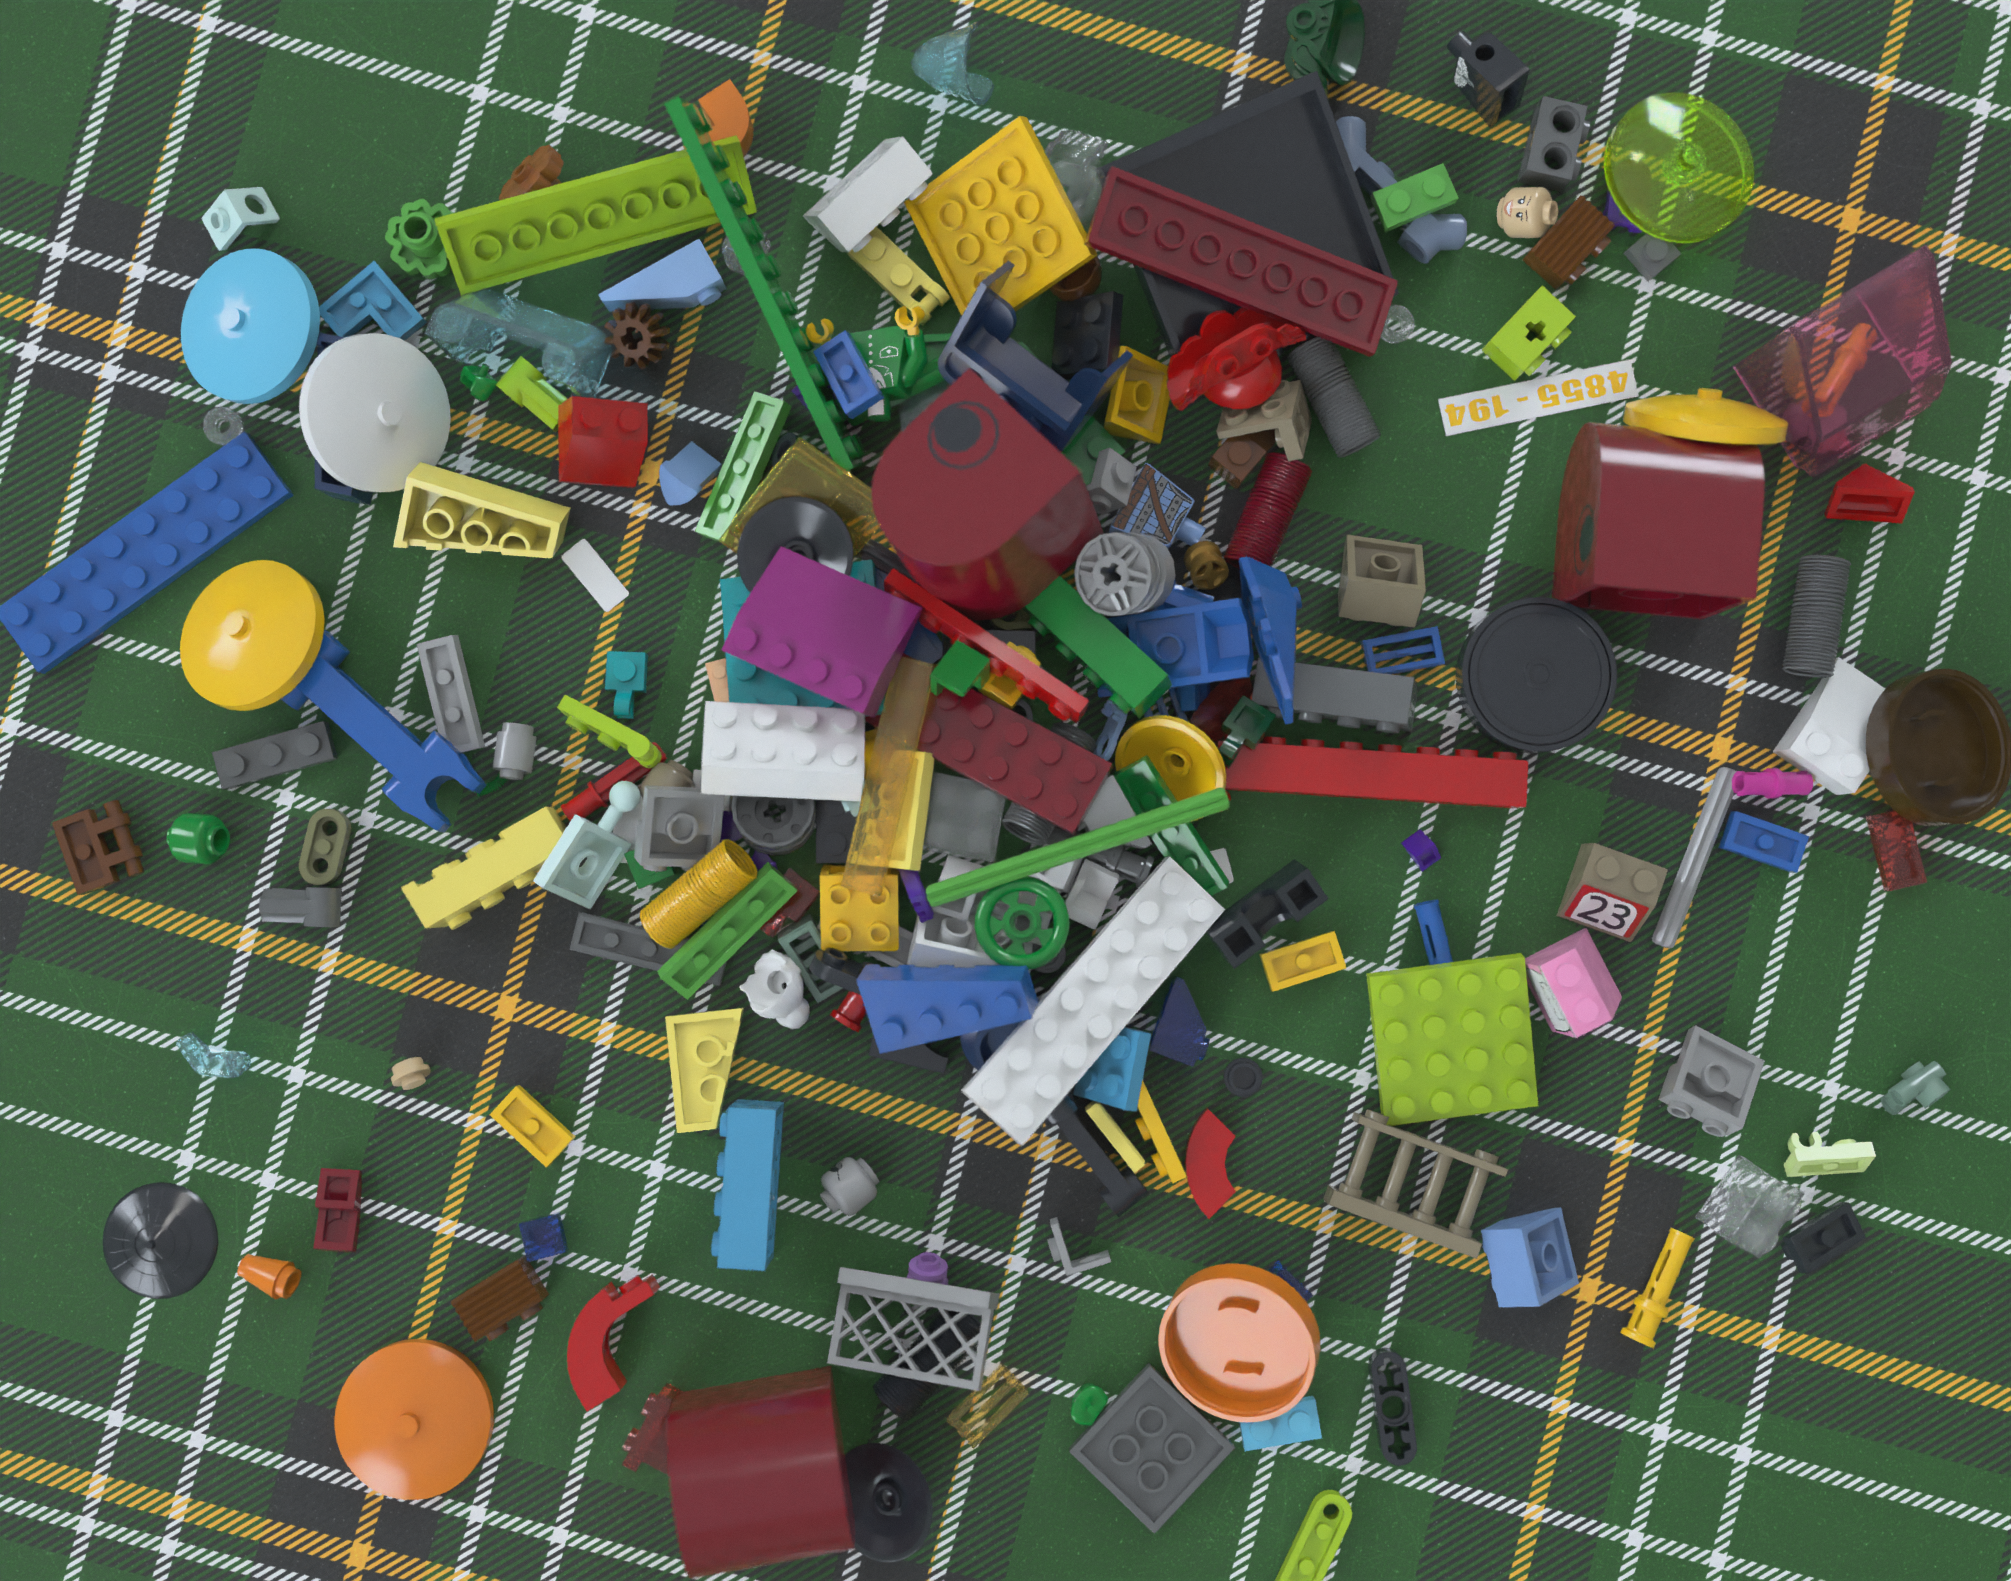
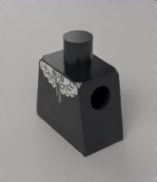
[1447,31,1530,128]

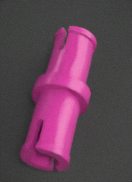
[1732,768,1813,799]

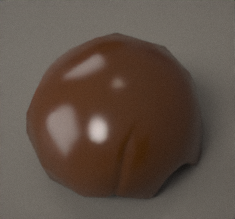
[1049,256,1102,302]

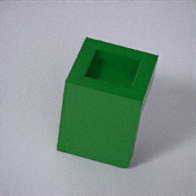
[930,640,990,697]

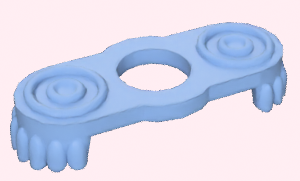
[1093,699,1127,761]

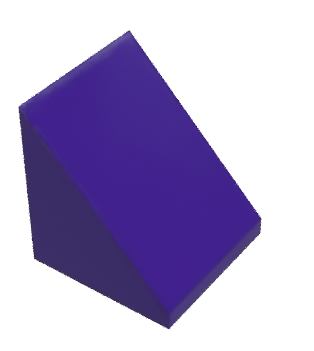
[1401,829,1441,872]

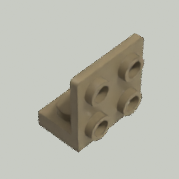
[1216,380,1312,461]

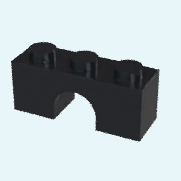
[1206,859,1329,969]

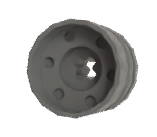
[731,795,816,856]

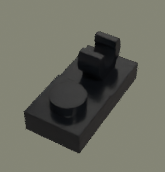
[1780,1202,1866,1274]

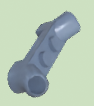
[1336,116,1467,264]

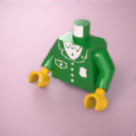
[806,306,928,422]

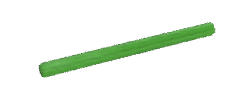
[926,788,1230,907]

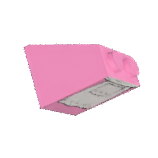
[1525,928,1622,1038]

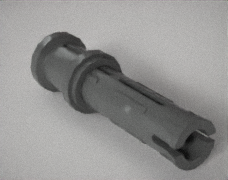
[1046,826,1155,888]

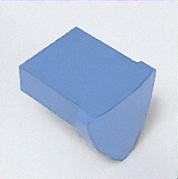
[659,441,722,506]

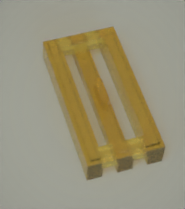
[946,1363,1029,1449]

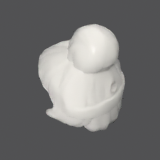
[739,949,810,1029]

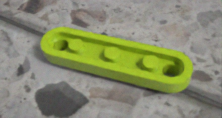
[1275,1490,1352,1581]

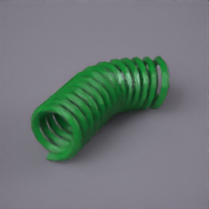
[474,772,507,797]

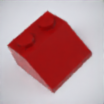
[558,396,648,488]

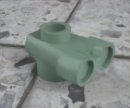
[1880,1061,1951,1115]

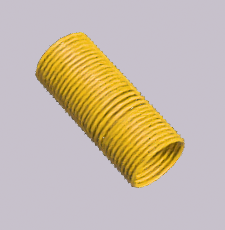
[640,839,757,949]

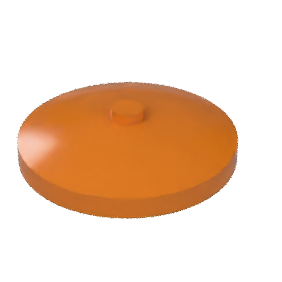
[335,1339,494,1500]

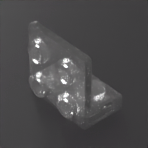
[1695,1155,1804,1258]

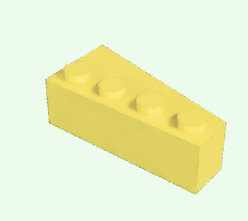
[393,462,570,558]
[401,806,566,930]

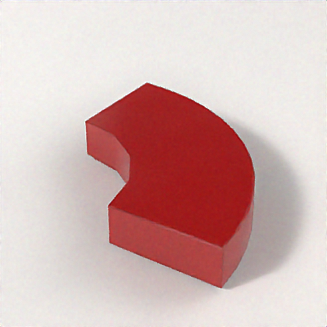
[1185,1108,1236,1219]

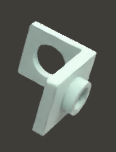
[202,187,280,251]

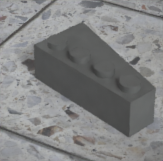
[1252,658,1418,733]

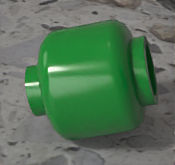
[167,813,230,864]

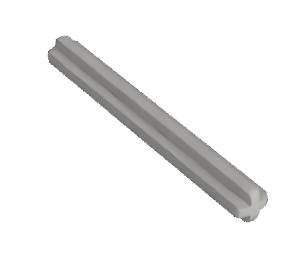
[1652,767,1737,948]

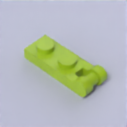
[557,695,661,768]

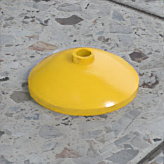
[1115,715,1226,822]

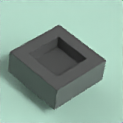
[1624,225,1681,282]

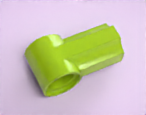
[496,356,567,432]

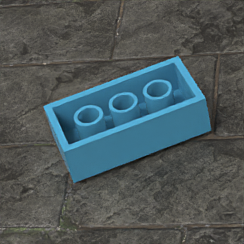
[711,1099,784,1271]

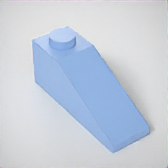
[598,239,726,311]

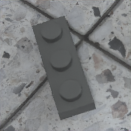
[212,721,338,790]

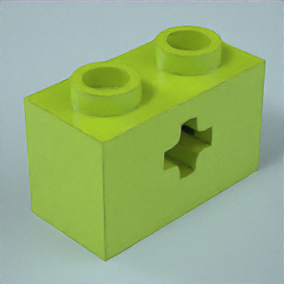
[1482,285,1576,381]

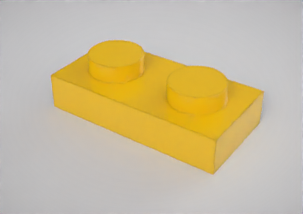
[1259,931,1347,992]
[490,1085,576,1168]

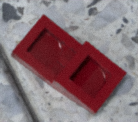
[313,1168,362,1252]

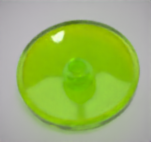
[1604,92,1754,243]

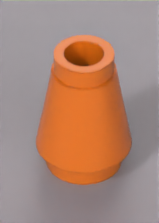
[237,1254,301,1299]

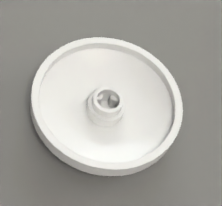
[299,333,451,492]

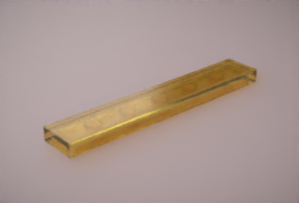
[841,657,936,896]

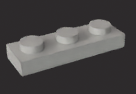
[417,635,485,753]

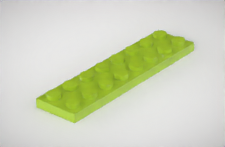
[434,135,757,295]

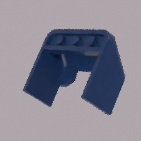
[938,261,1133,453]

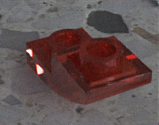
[1189,677,1254,742]

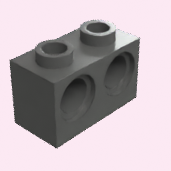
[1517,96,1590,192]

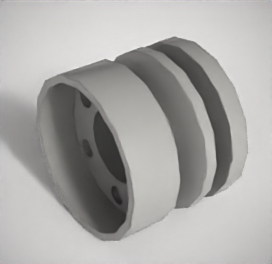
[1074,532,1175,616]

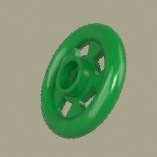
[975,876,1070,970]

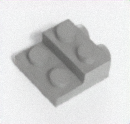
[634,785,725,872]
[1658,1025,1765,1137]

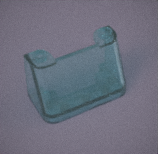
[425,288,612,398]

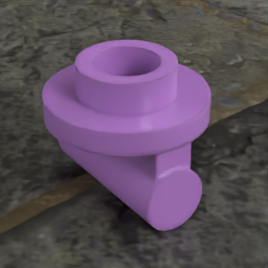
[907,1252,948,1285]

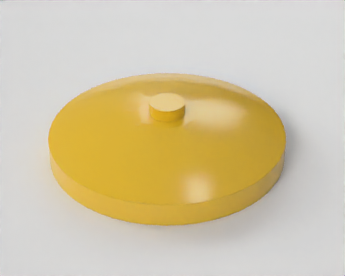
[1623,388,1788,444]
[180,560,325,711]

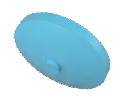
[181,249,320,404]

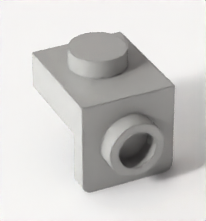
[1086,447,1137,515]

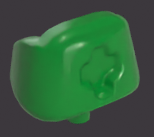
[460,364,497,401]
[1071,1383,1108,1426]

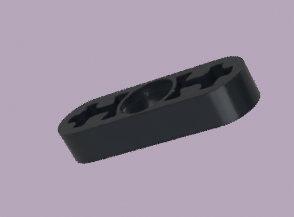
[1368,1348,1417,1466]

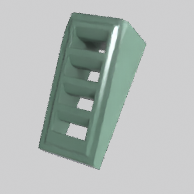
[777,914,843,1003]

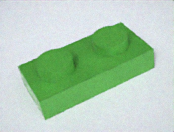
[1370,163,1459,232]

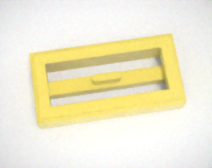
[1085,1101,1145,1173]

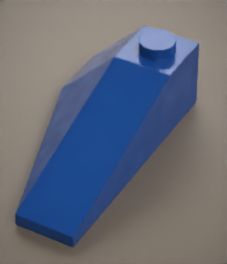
[1239,556,1302,724]

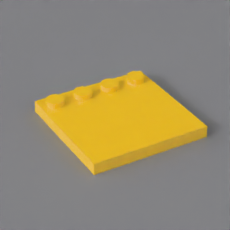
[904,116,1098,315]

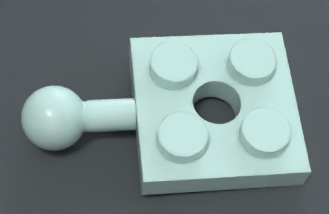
[533,781,641,909]

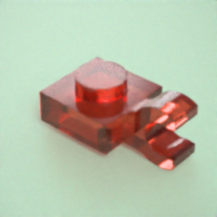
[760,868,820,938]

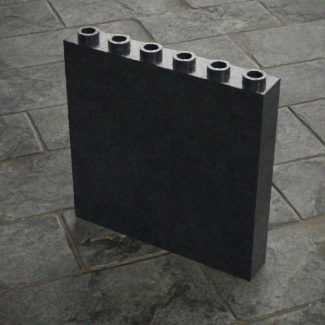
[1095,71,1399,358]

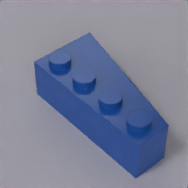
[856,964,1038,1054]

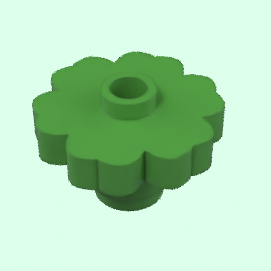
[385,199,453,280]

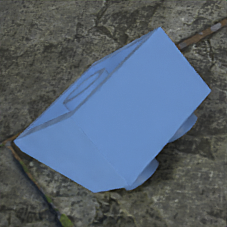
[1481,1207,1579,1307]

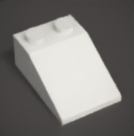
[1773,657,1885,795]

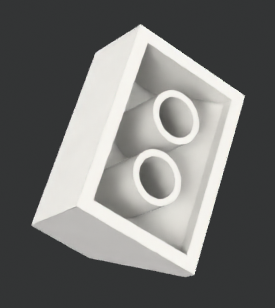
[803,137,933,253]
[907,911,1033,973]

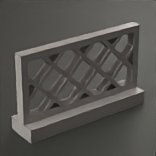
[827,1267,1000,1391]

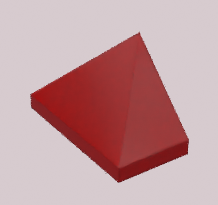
[1824,464,1915,523]

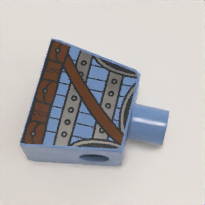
[1108,462,1206,549]

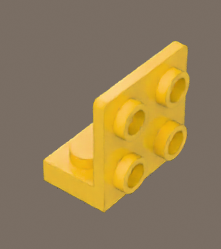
[820,865,900,951]

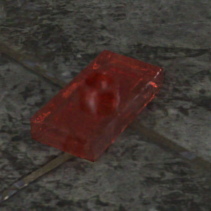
[1866,810,1927,891]

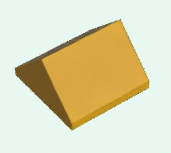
[1104,346,1170,444]

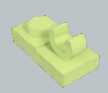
[1784,1132,1876,1177]

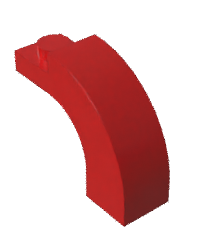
[567,1274,660,1411]

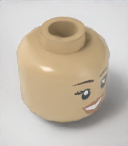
[1497,187,1558,238]

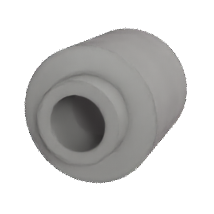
[493,722,537,780]

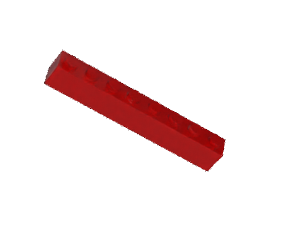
[1215,734,1529,809]

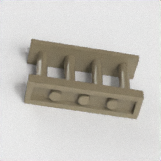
[1323,1109,1508,1259]

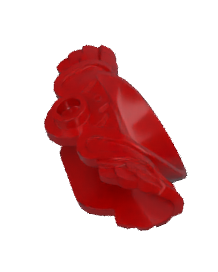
[1167,307,1306,411]

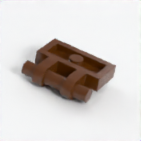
[52,800,145,895]

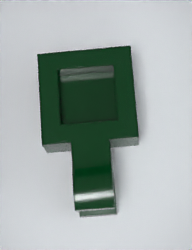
[1219,695,1276,768]

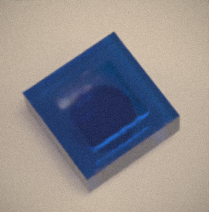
[519,1212,569,1262]

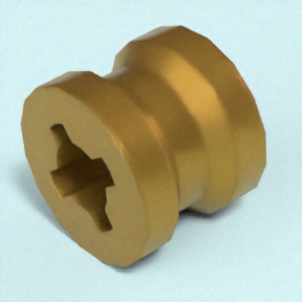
[1184,541,1229,590]

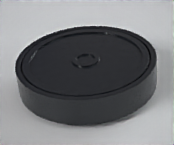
[1456,597,1617,753]

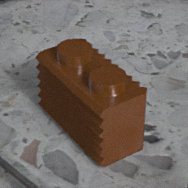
[1523,195,1615,290]
[451,1255,549,1342]

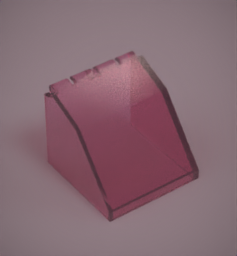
[1733,244,1952,477]

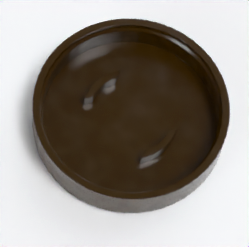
[1866,669,2011,827]

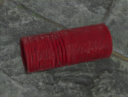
[1223,452,1312,569]

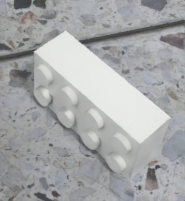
[701,701,865,801]

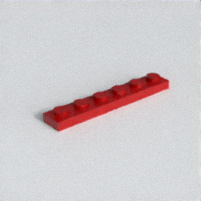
[884,568,1089,724]

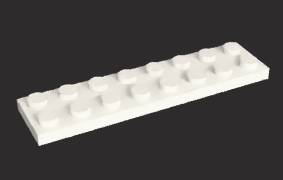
[961,856,1225,1145]

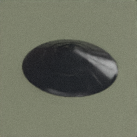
[737,496,853,593]
[102,1182,218,1299]
[845,1443,933,1562]

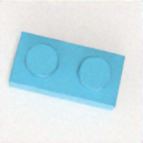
[1239,1396,1322,1451]

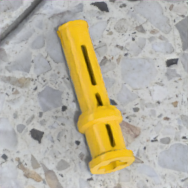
[1620,1227,1695,1349]

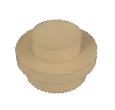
[391,1057,431,1090]

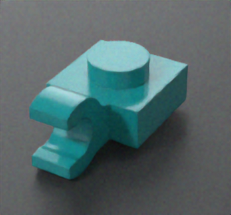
[605,651,648,719]

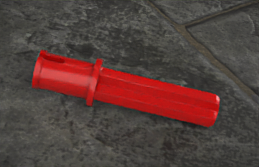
[561,742,667,822]

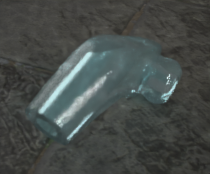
[176,1032,251,1078]

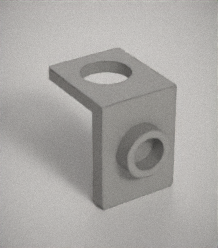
[1047,1217,1111,1276]

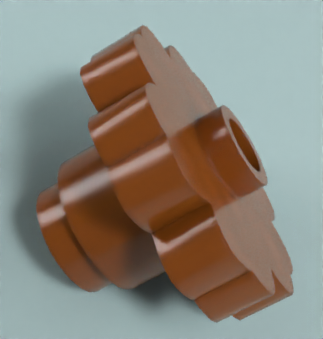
[499,145,564,200]

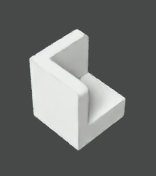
[1065,859,1120,930]

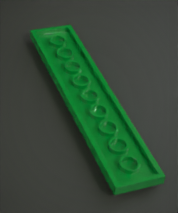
[665,97,866,474]

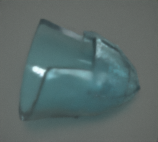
[911,22,994,105]

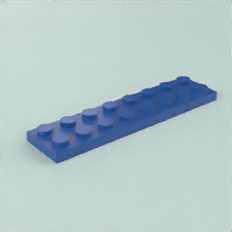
[0,431,293,674]

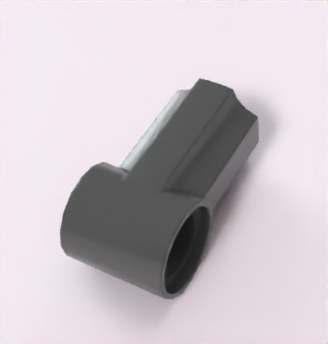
[259,887,342,927]

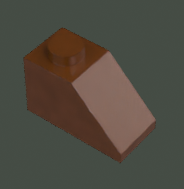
[1208,429,1277,490]

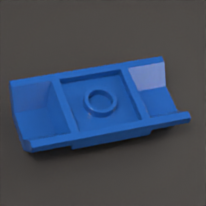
[1098,598,1254,698]

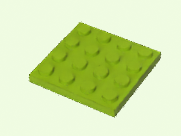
[1367,953,1538,1126]

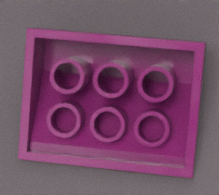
[722,546,923,718]

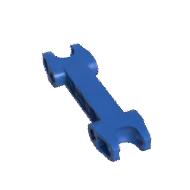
[281,630,486,833]

